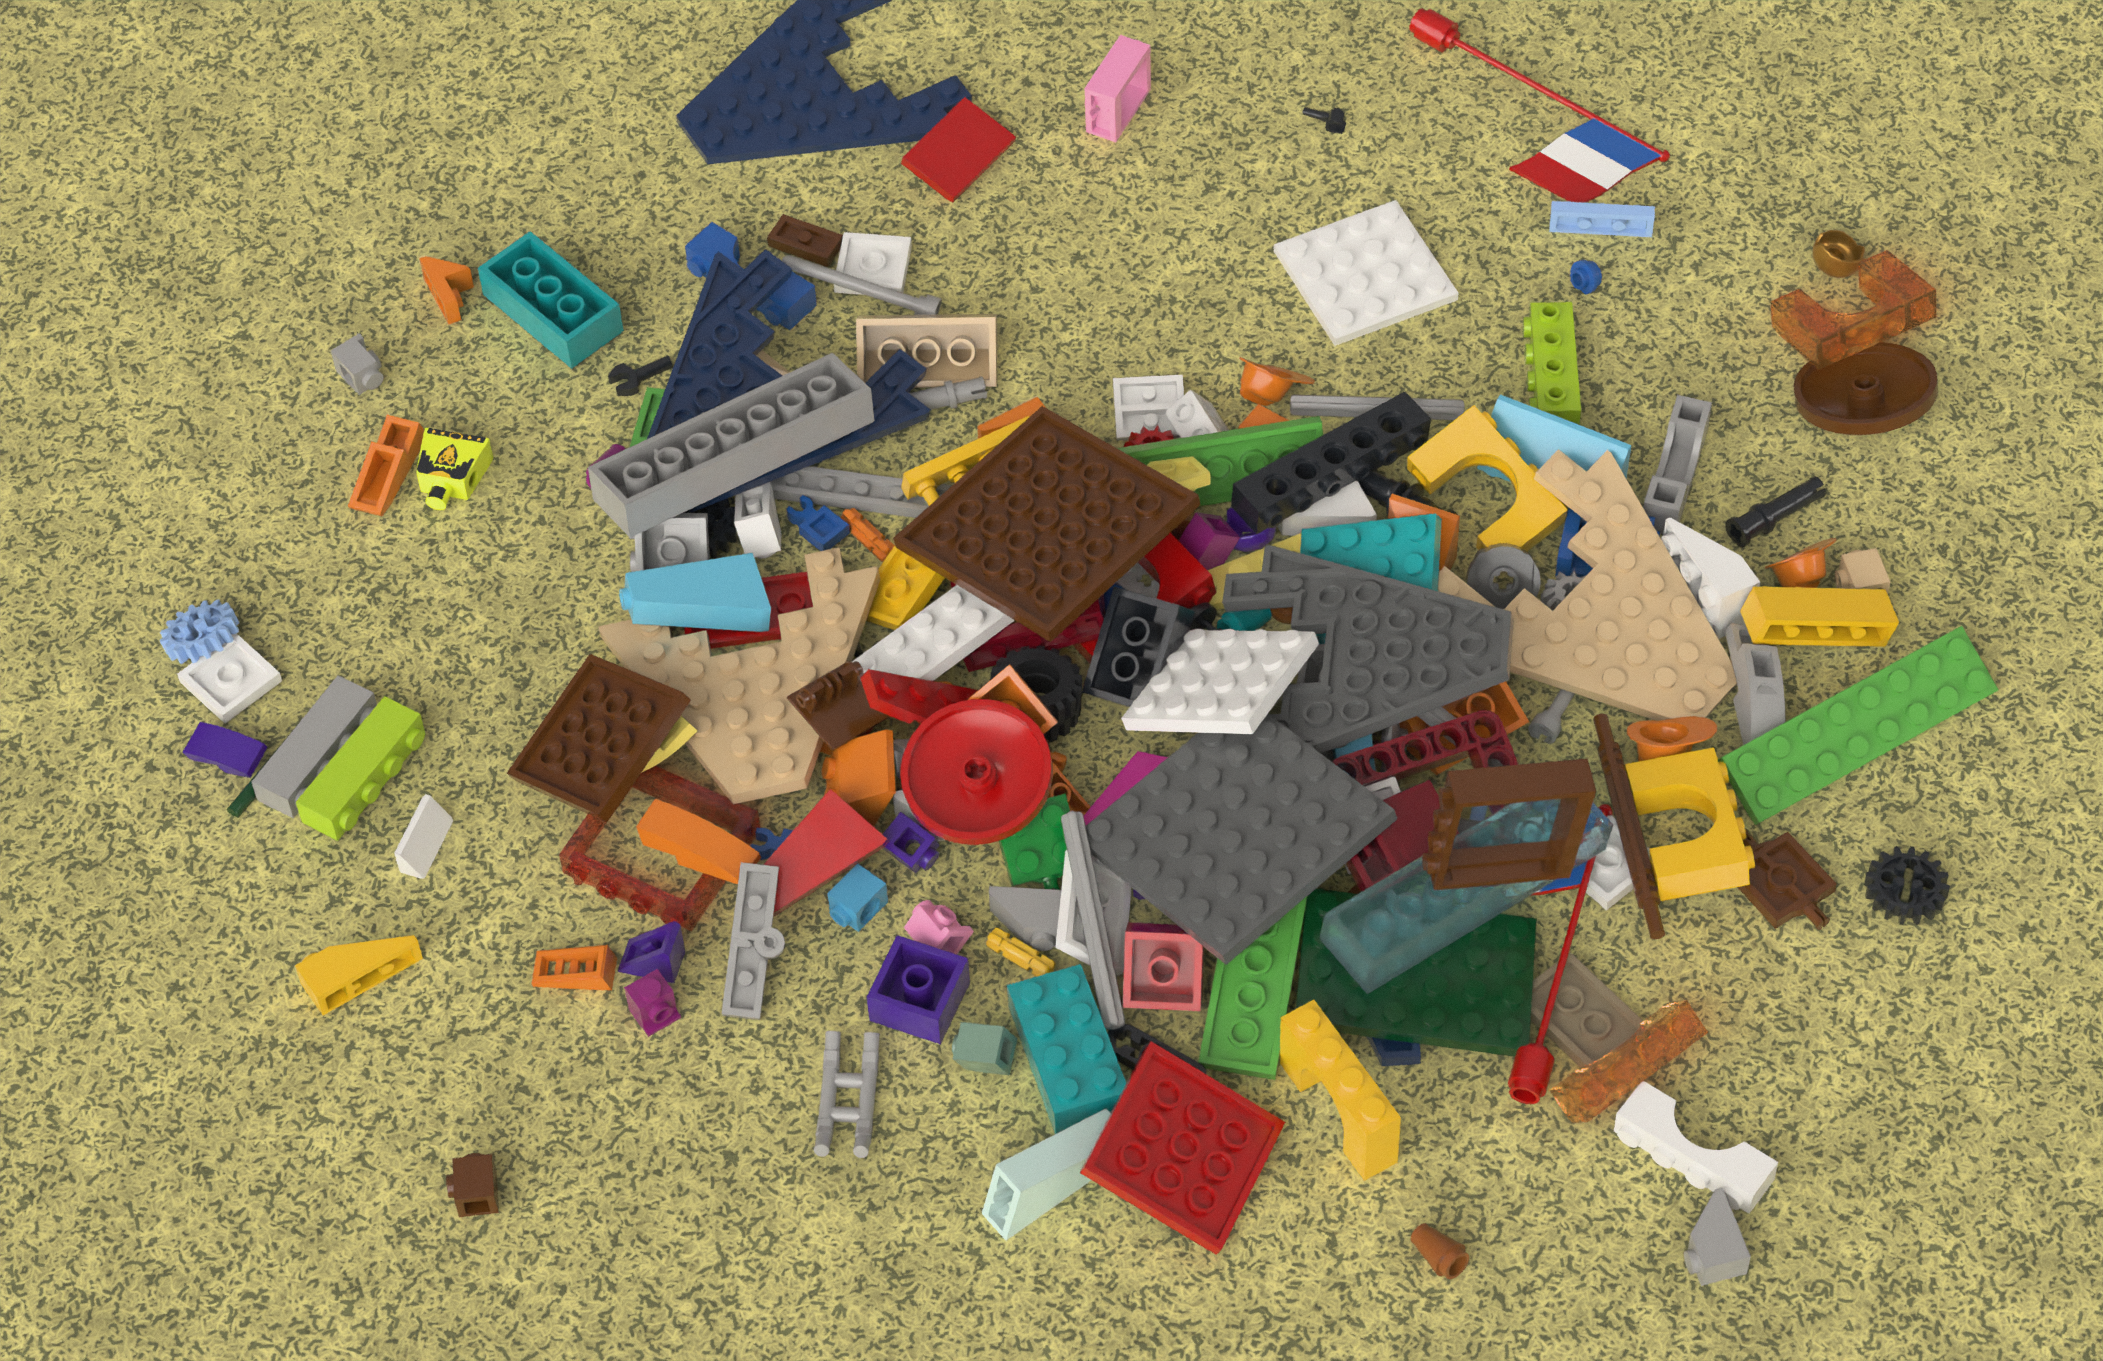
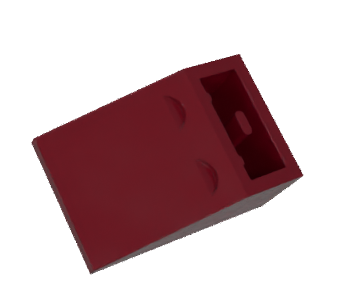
[1345,779,1466,898]

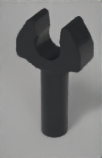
[608,355,673,396]

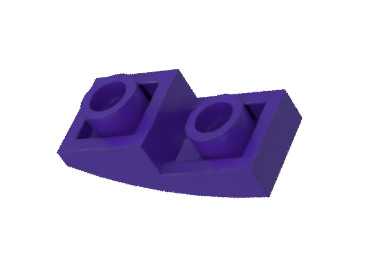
[182,722,268,778]

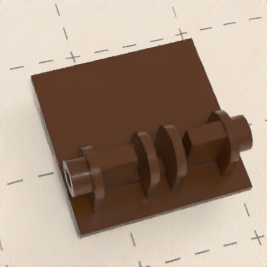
[787,661,890,751]

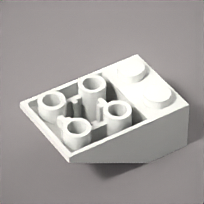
[1661,518,1760,639]

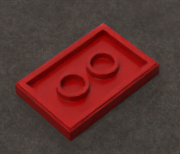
[901,97,1016,203]

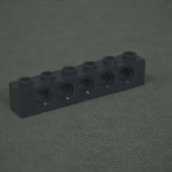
[1231,392,1431,534]

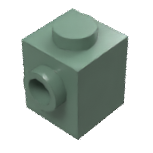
[952,1022,1018,1075]

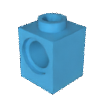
[827,863,888,932]

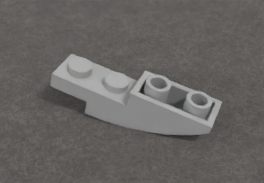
[1725,623,1785,745]

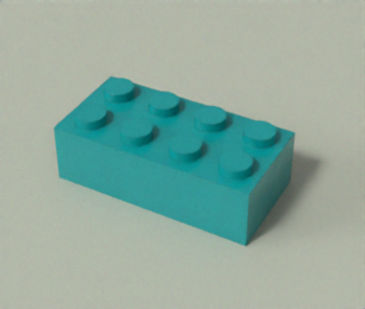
[478,231,624,369]
[1007,964,1126,1134]

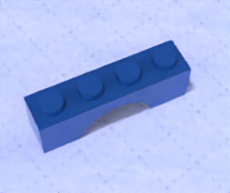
[685,222,817,330]

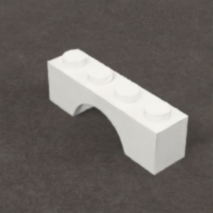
[1614,1080,1778,1214]

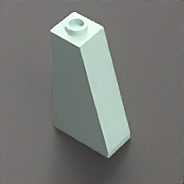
[982,1109,1110,1240]

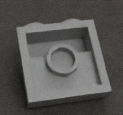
[629,513,710,572]

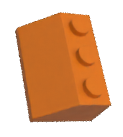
[1399,681,1529,775]

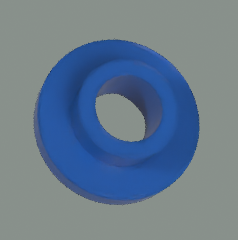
[1570,260,1602,294]

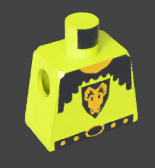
[417,427,493,510]

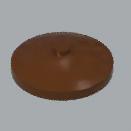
[1794,342,1938,435]

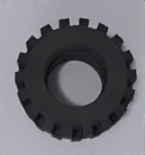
[990,646,1082,742]

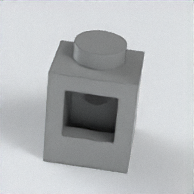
[331,333,384,395]

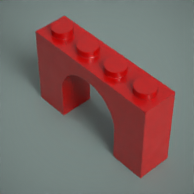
[1073,533,1217,663]

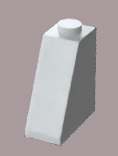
[1277,481,1377,536]

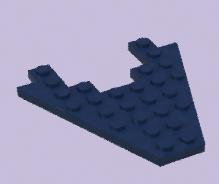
[676,0,972,165]
[647,249,931,512]

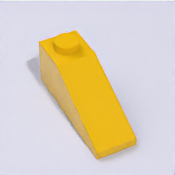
[295,935,423,1015]

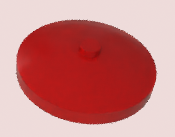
[901,699,1053,845]

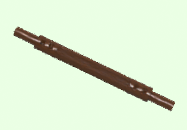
[1593,713,1665,939]

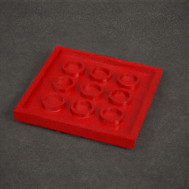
[1079,1041,1286,1255]

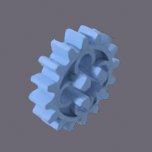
[160,600,239,664]

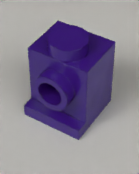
[882,812,940,874]

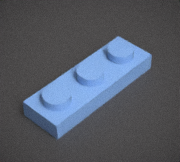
[1549,201,1655,237]

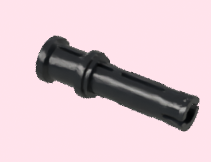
[1725,476,1826,548]

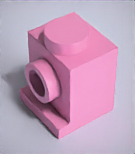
[904,900,974,954]

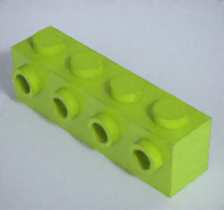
[1523,302,1581,425]
[296,696,426,841]

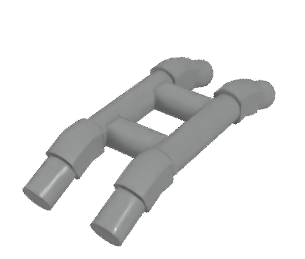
[814,1031,880,1158]

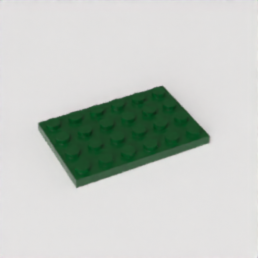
[1295,888,1537,1057]

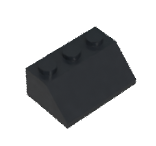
[1082,586,1195,707]

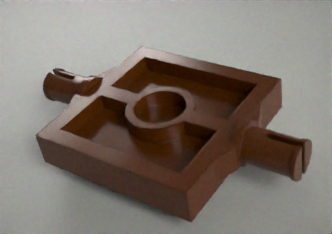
[1737,829,1837,930]

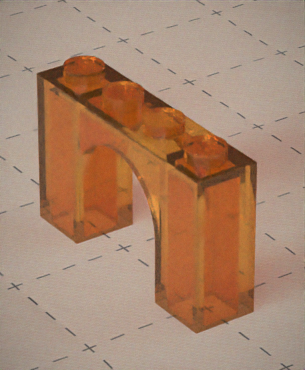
[1771,250,1936,370]

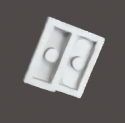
[1113,375,1184,440]

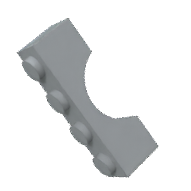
[1643,395,1712,534]

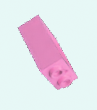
[1085,35,1151,142]

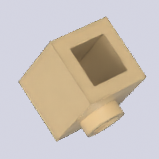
[1835,548,1891,594]

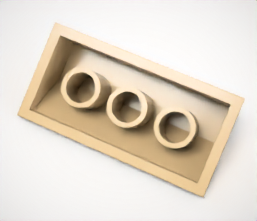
[856,314,998,388]

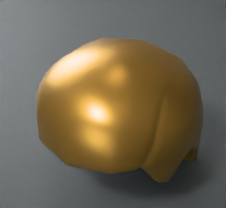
[1812,229,1865,278]

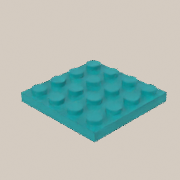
[1300,513,1442,645]

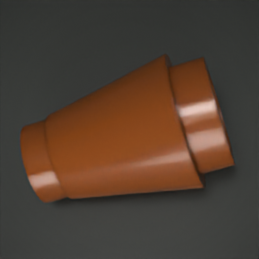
[1410,1223,1470,1279]

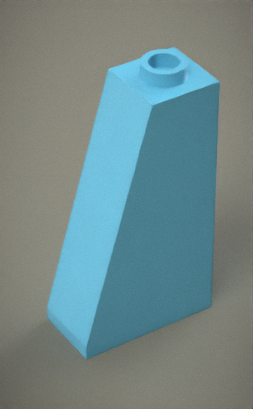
[619,553,771,632]

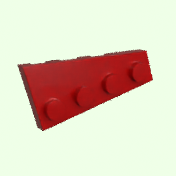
[860,669,978,724]

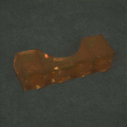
[1549,1000,1708,1123]

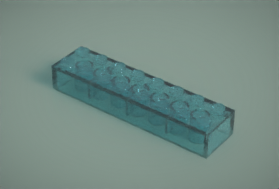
[1319,799,1613,994]

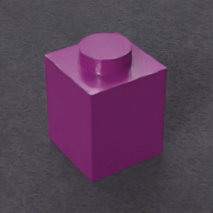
[1179,512,1240,570]

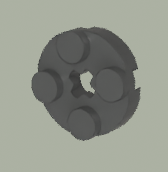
[1466,543,1540,609]

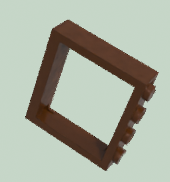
[1422,758,1596,891]

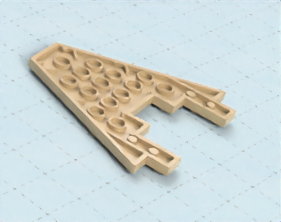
[1438,449,1737,721]
[598,547,880,804]

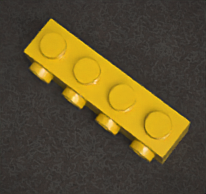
[1740,586,1899,647]

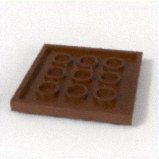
[507,654,691,823]

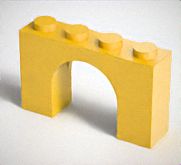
[1407,405,1568,552]
[1625,747,1755,901]
[1280,1000,1401,1181]

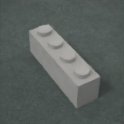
[251,675,377,818]

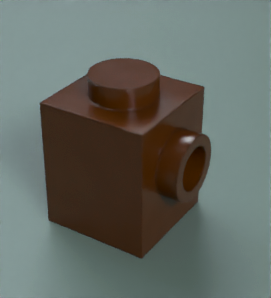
[446,1153,499,1218]

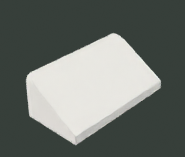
[394,794,453,879]

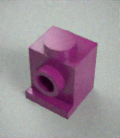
[624,969,681,1037]

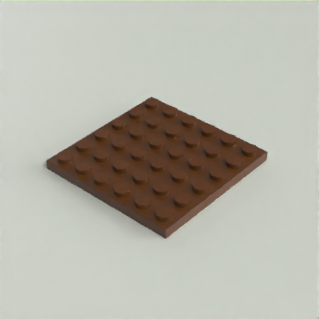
[893,406,1201,642]

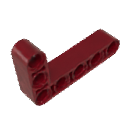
[1333,710,1529,822]

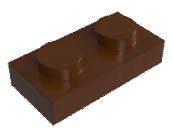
[767,214,843,267]

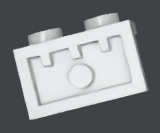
[1166,390,1229,438]

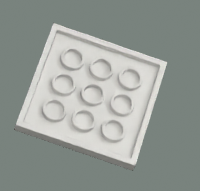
[1274,200,1459,346]
[1121,629,1319,734]

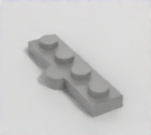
[722,862,785,1020]

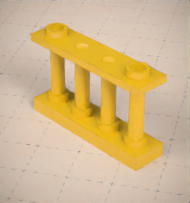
[901,416,1029,506]

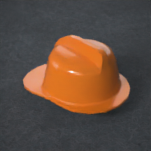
[1239,357,1315,406]
[1765,538,1837,588]
[1627,716,1717,762]

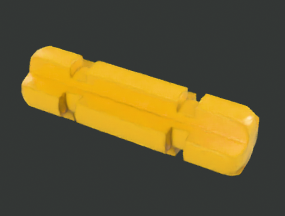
[986,928,1056,977]

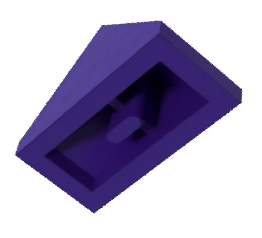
[618,921,686,983]

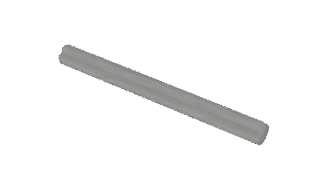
[1061,811,1125,1030]

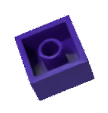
[867,935,970,1045]

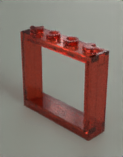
[559,766,761,931]

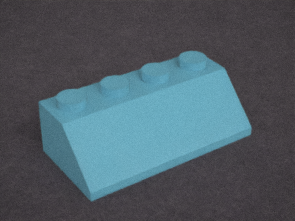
[1477,394,1632,482]

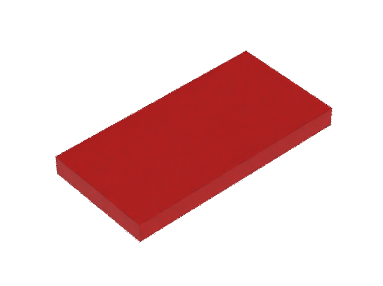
[684,571,813,649]

